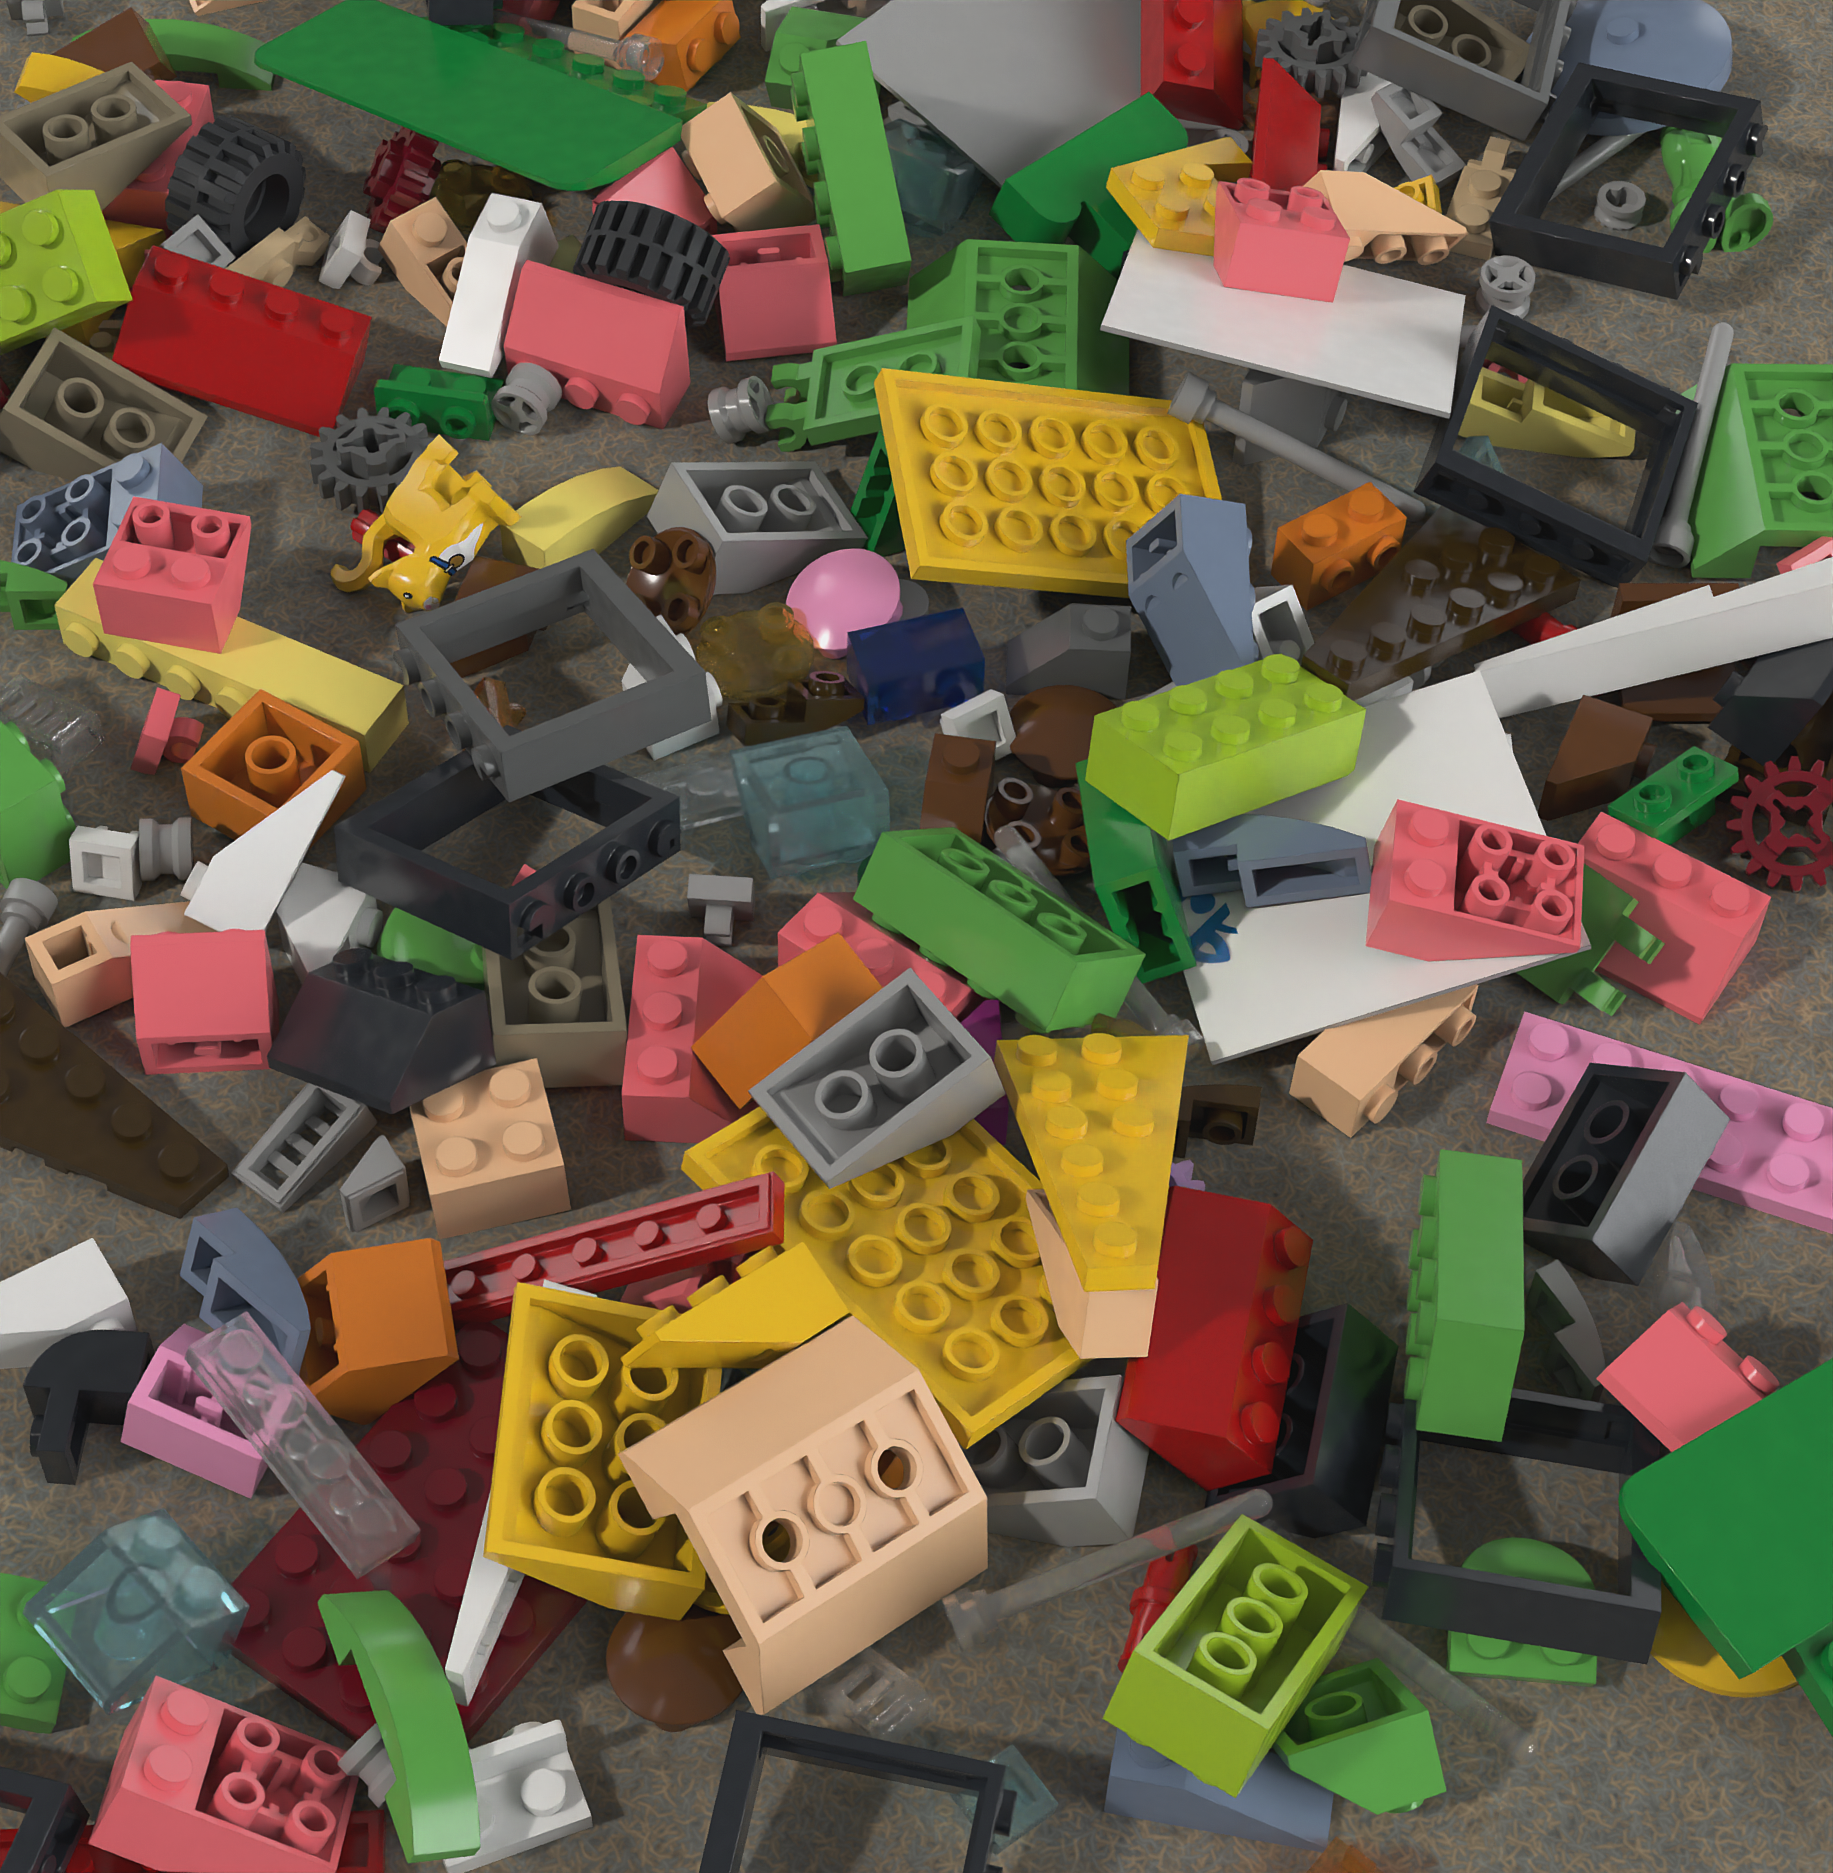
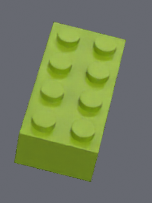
[0,189,133,355]
[1085,653,1366,841]
[1102,1514,1369,1798]

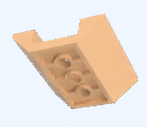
[618,1316,988,1715]

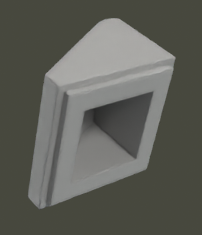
[340,1135,411,1233]

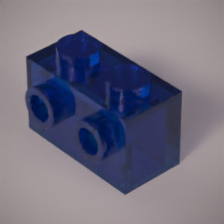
[847,607,985,725]

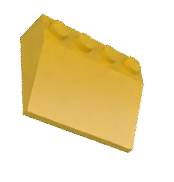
[483,1282,722,1621]

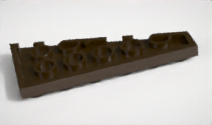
[1301,506,1581,701]
[0,972,229,1219]

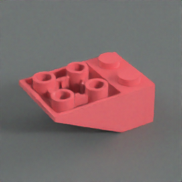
[1366,799,1584,962]
[88,1676,359,1873]

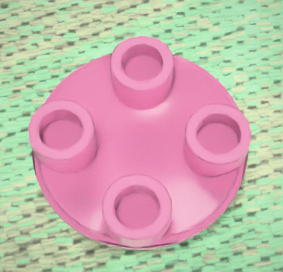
[786,548,903,659]

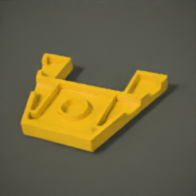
[1106,137,1253,257]

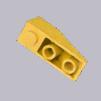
[620,1241,850,1368]

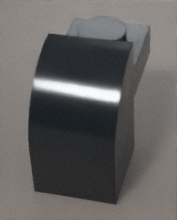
[23,1330,155,1485]

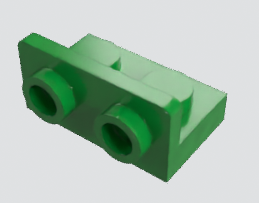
[374,364,505,441]
[1608,746,1739,846]

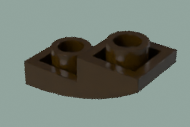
[726,671,865,746]
[1173,1084,1262,1158]

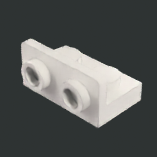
[443,1720,593,1873]

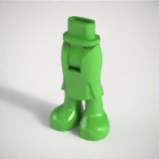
[1659,126,1773,253]

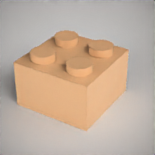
[681,92,816,232]
[409,1058,571,1240]

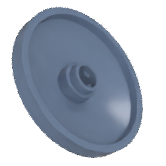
[1520,0,1733,136]

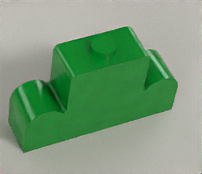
[989,92,1188,279]

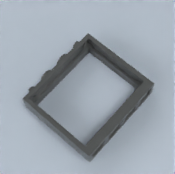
[1350,0,1578,141]
[393,549,712,802]

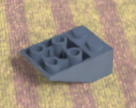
[11,443,203,588]
[1126,494,1259,686]

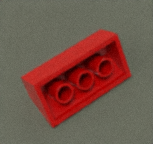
[1141,0,1243,130]
[1249,58,1330,192]
[112,245,372,437]
[1115,1185,1313,1491]

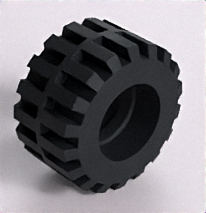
[165,116,306,267]
[573,200,730,327]

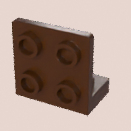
[1610,583,1739,721]

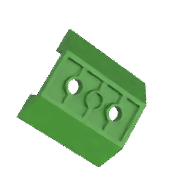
[906,239,1129,396]
[1676,363,1833,578]

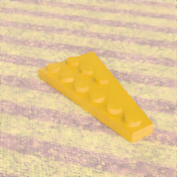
[994,1033,1189,1292]

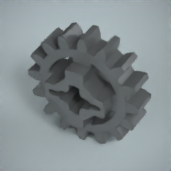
[1255,8,1368,98]
[310,407,434,514]

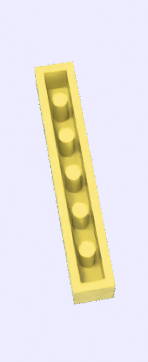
[54,558,409,773]

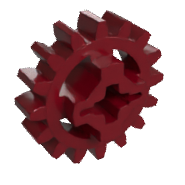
[363,126,441,234]
[1725,756,1833,893]

